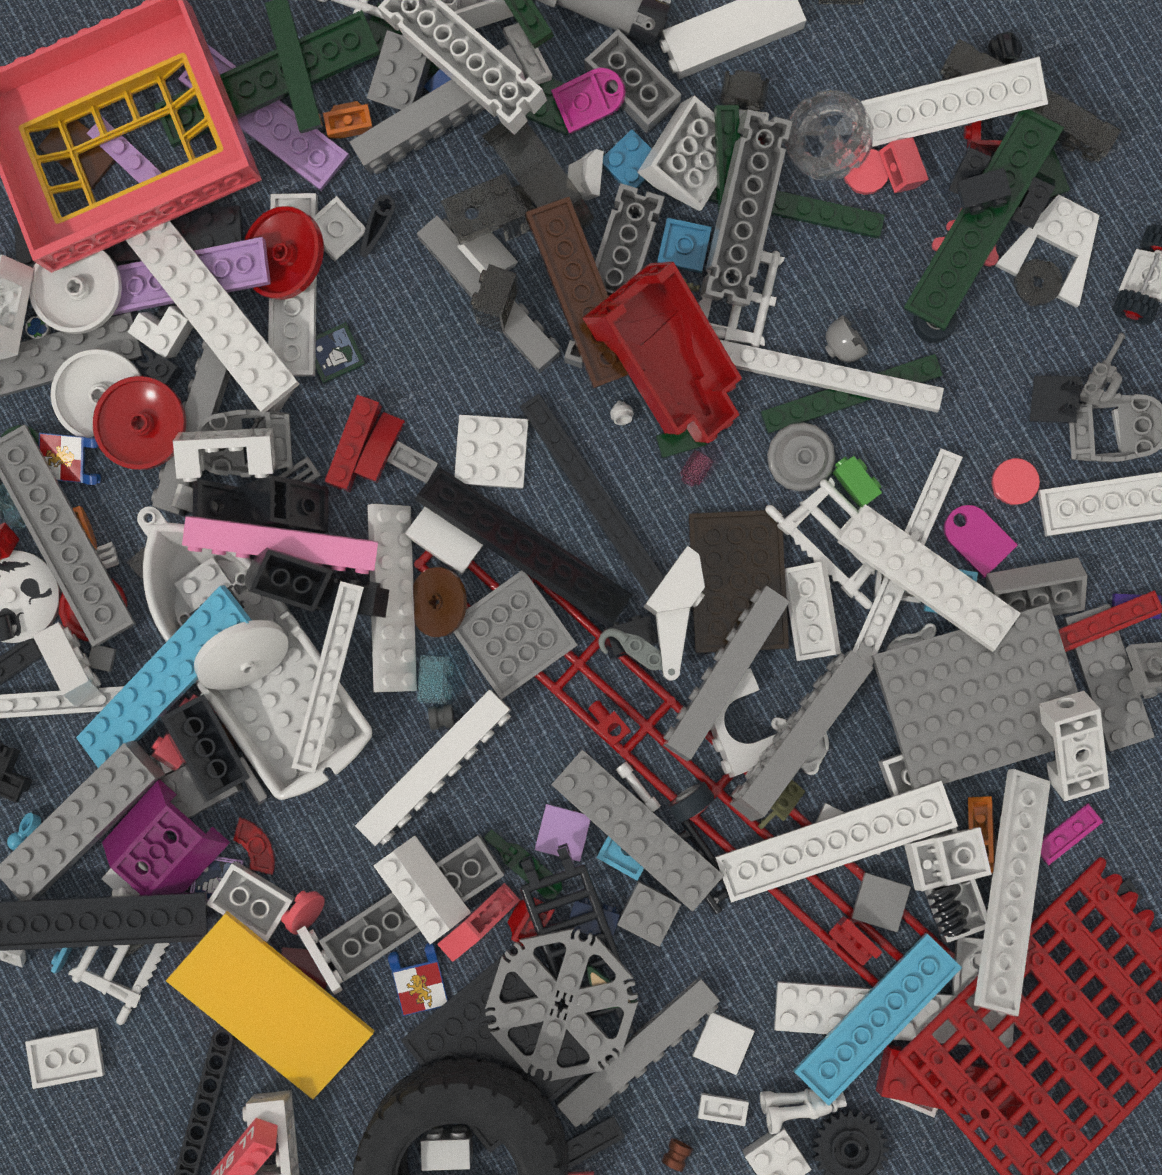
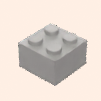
[617,880,681,947]

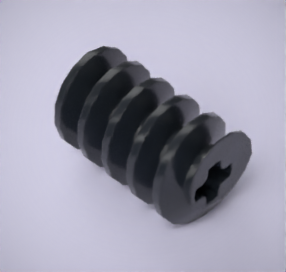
[926,884,970,937]

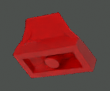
[507,898,555,947]

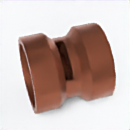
[661,1138,693,1172]

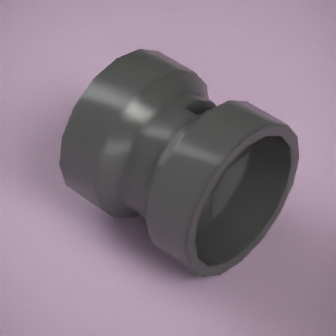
[428,704,455,730]

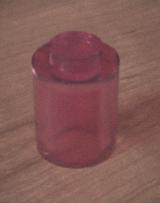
[680,450,714,487]

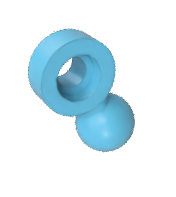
[7,813,42,851]

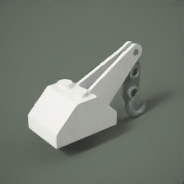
[599,546,705,681]

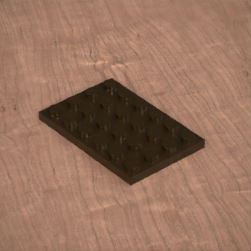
[688,510,789,653]

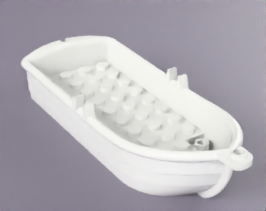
[137,506,372,800]

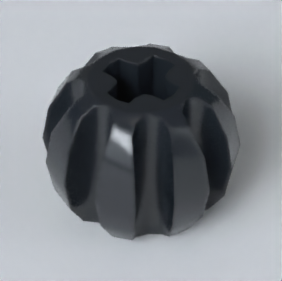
[987,32,1022,66]

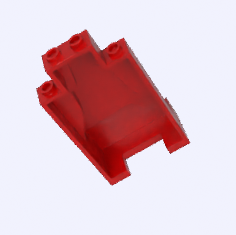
[583,262,742,443]

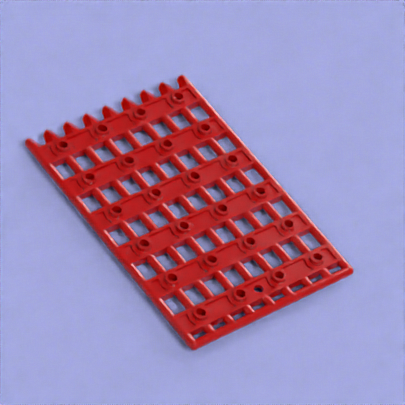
[898,857,1162,1175]

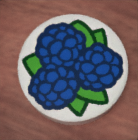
[25,316,51,339]

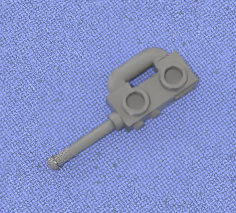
[1080,333,1126,406]

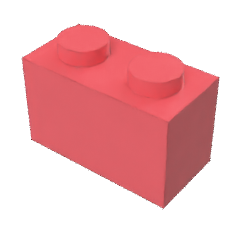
[879,137,929,193]

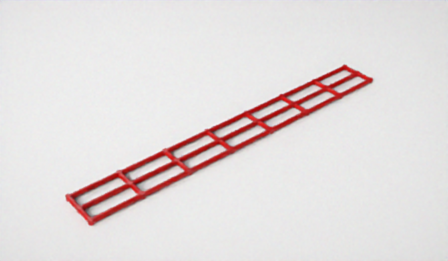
[414,551,955,987]

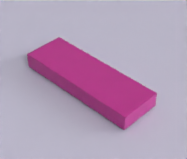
[1040,803,1103,865]

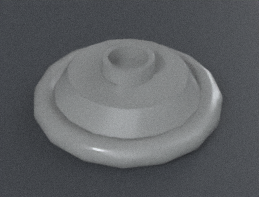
[767,422,835,492]

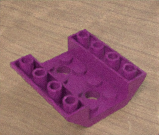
[102,779,230,895]

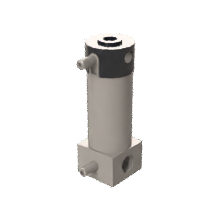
[538,0,671,48]

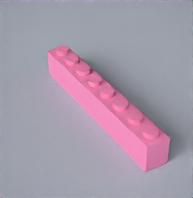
[182,516,378,574]

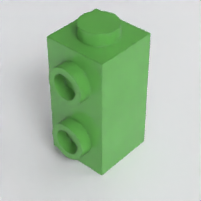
[833,456,882,508]

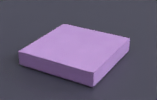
[535,804,590,862]

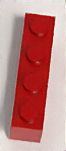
[325,395,382,492]

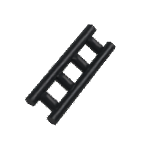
[678,819,729,915]

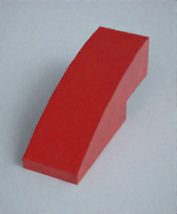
[354,412,405,483]

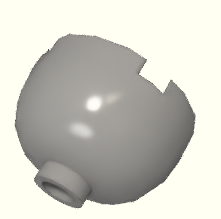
[825,315,869,363]

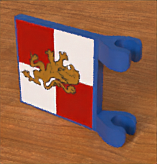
[39,433,101,485]
[388,943,448,1016]

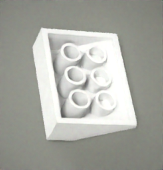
[637,95,741,211]

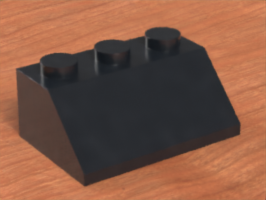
[244,548,333,612]

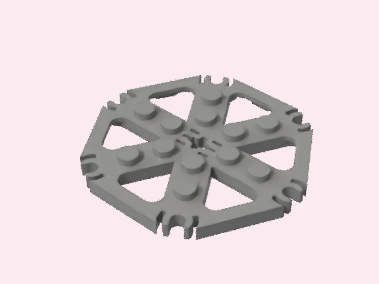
[485,928,638,1081]

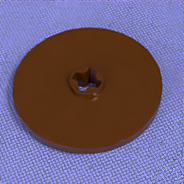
[413,567,467,637]

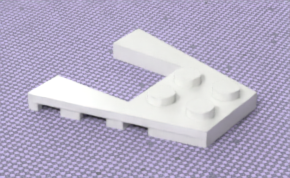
[995,194,1099,308]

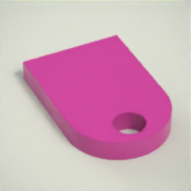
[551,68,626,134]
[944,505,1018,578]

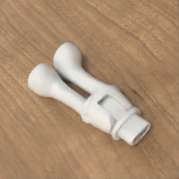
[760,1089,847,1135]

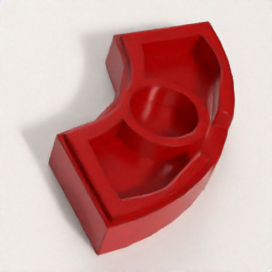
[233,817,275,875]

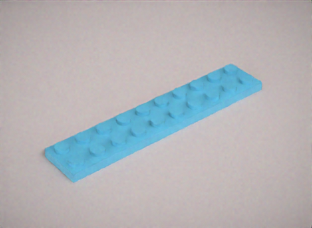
[76,585,252,768]

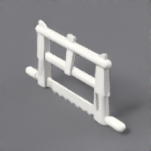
[698,250,785,348]
[765,478,876,609]
[68,887,188,1025]

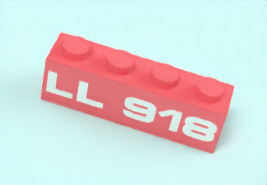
[211,1118,278,1175]

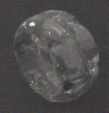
[784,89,874,181]

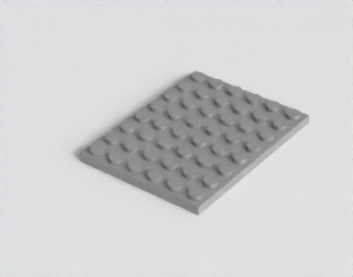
[871,603,1078,789]

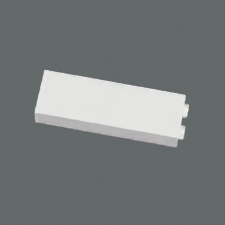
[659,0,806,79]

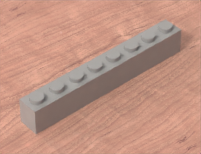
[416,216,560,374]
[151,340,231,517]
[663,586,790,761]
[557,976,720,1127]

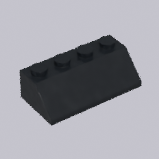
[158,694,250,802]

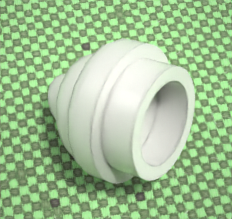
[610,400,634,425]

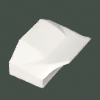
[567,149,604,200]

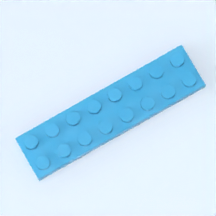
[793,933,962,1106]

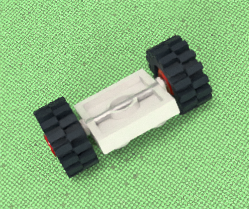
[1112,224,1162,325]

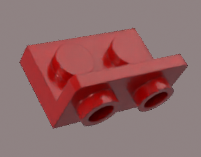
[829,916,882,965]

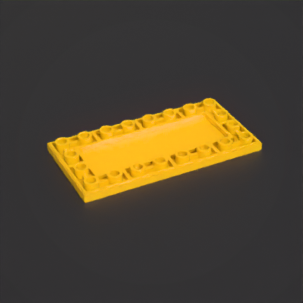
[166,911,374,1099]

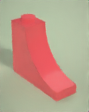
[437,883,520,962]

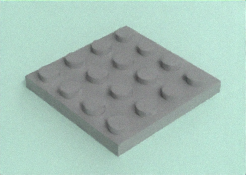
[453,571,578,700]

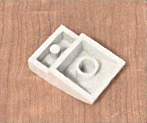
[904,827,992,891]

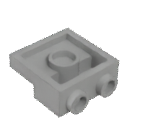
[1126,642,1162,699]

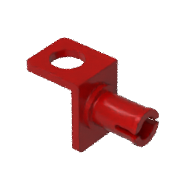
[588,700,631,746]

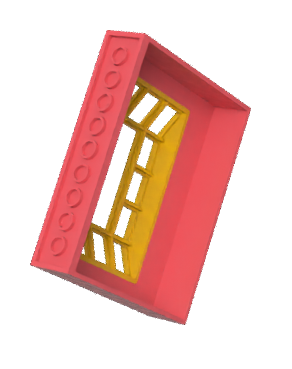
[0,0,262,273]

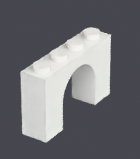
[710,668,776,778]

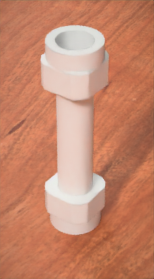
[616,761,661,812]

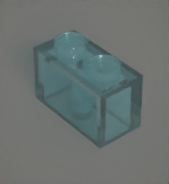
[417,655,454,704]

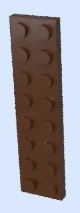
[525,197,629,389]

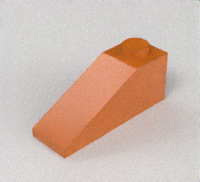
[968,796,996,873]

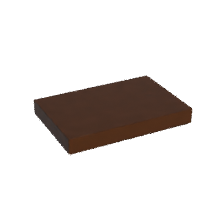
[38,120,115,189]

